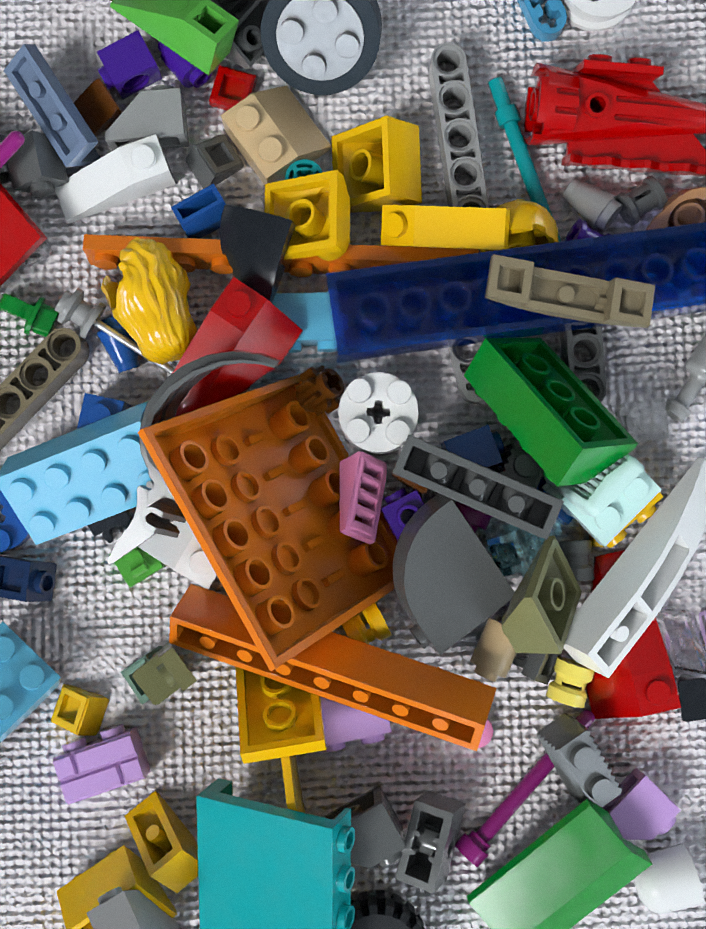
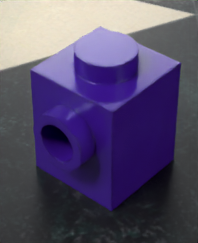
[381,487,424,542]

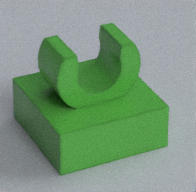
[109,547,166,588]

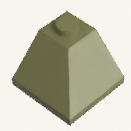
[501,535,582,654]

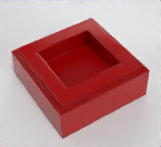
[209,65,257,111]

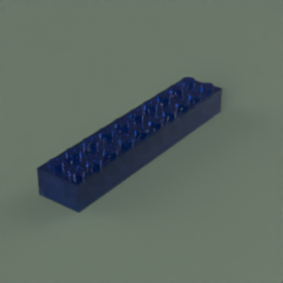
[325,222,706,363]

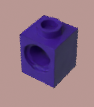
[97,30,163,100]

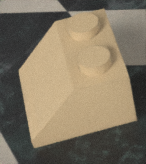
[220,85,331,186]

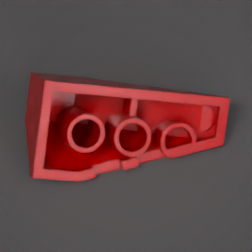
[172,277,303,417]
[585,549,681,719]

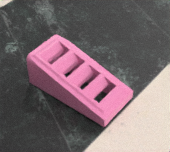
[340,452,387,545]

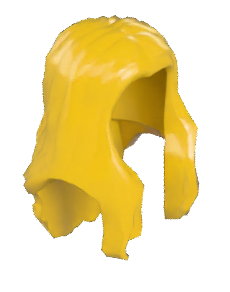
[101,237,198,365]

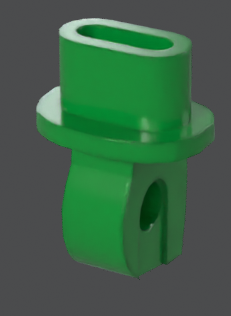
[0,293,59,338]

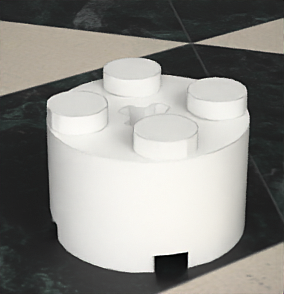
[338,372,419,455]

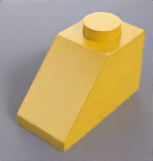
[124,791,198,893]

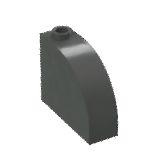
[393,493,515,655]

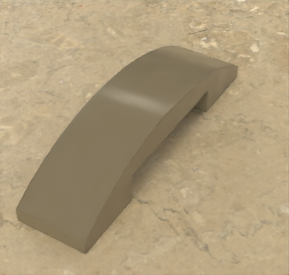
[485,254,655,328]

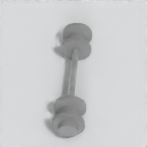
[55,288,175,375]

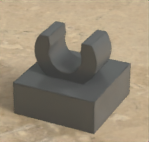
[513,653,561,685]

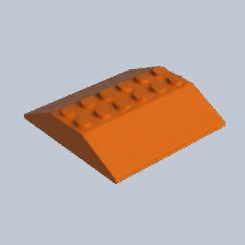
[138,373,397,671]

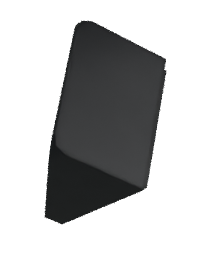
[677,674,706,722]

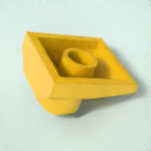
[264,170,350,261]

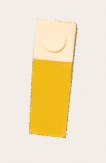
[381,205,510,250]

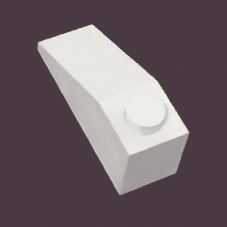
[55,134,176,224]

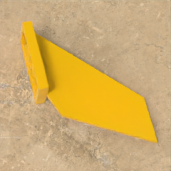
[235,666,327,813]

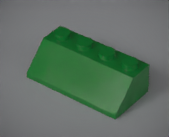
[464,337,638,487]

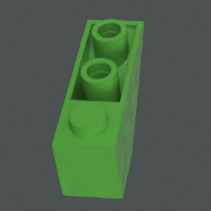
[110,0,239,76]

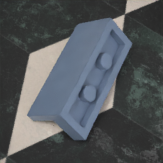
[3,44,101,167]

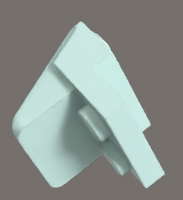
[541,454,662,547]

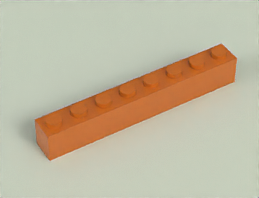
[169,584,497,751]

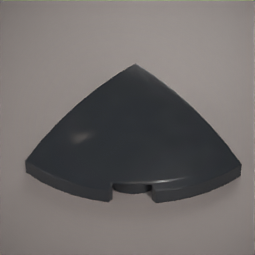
[220,205,296,303]

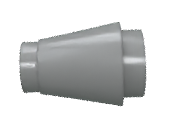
[562,178,623,231]

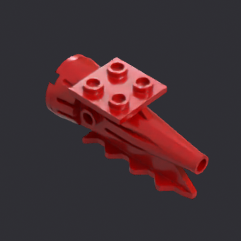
[524,54,706,176]

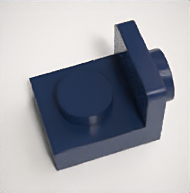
[0,556,57,602]

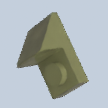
[132,642,197,705]

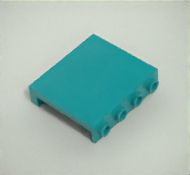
[196,778,355,929]

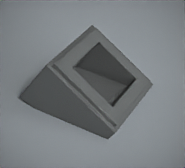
[186,134,244,189]

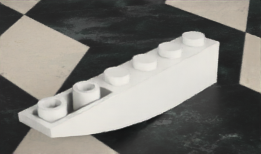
[564,457,706,678]

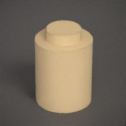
[470,618,517,682]

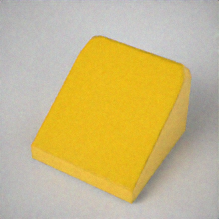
[51,684,109,736]

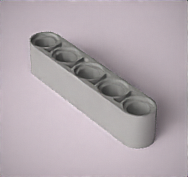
[429,42,489,208]

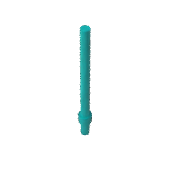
[488,77,574,274]

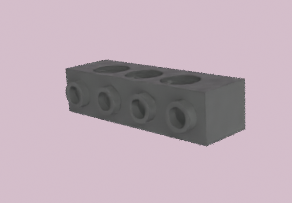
[392,435,564,540]

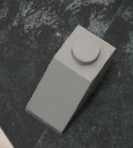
[105,85,189,151]

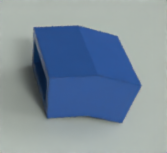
[171,183,226,239]

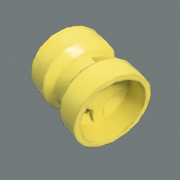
[546,657,595,708]

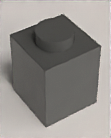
[7,130,69,197]

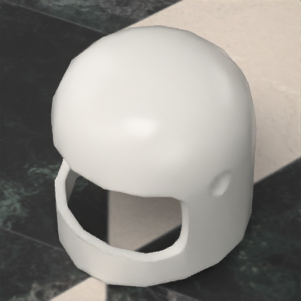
[634,844,704,914]

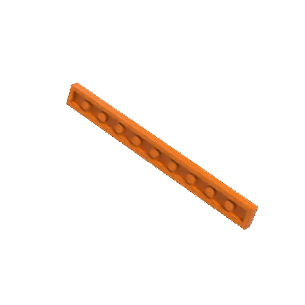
[83,234,479,283]

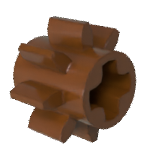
[296,365,344,416]

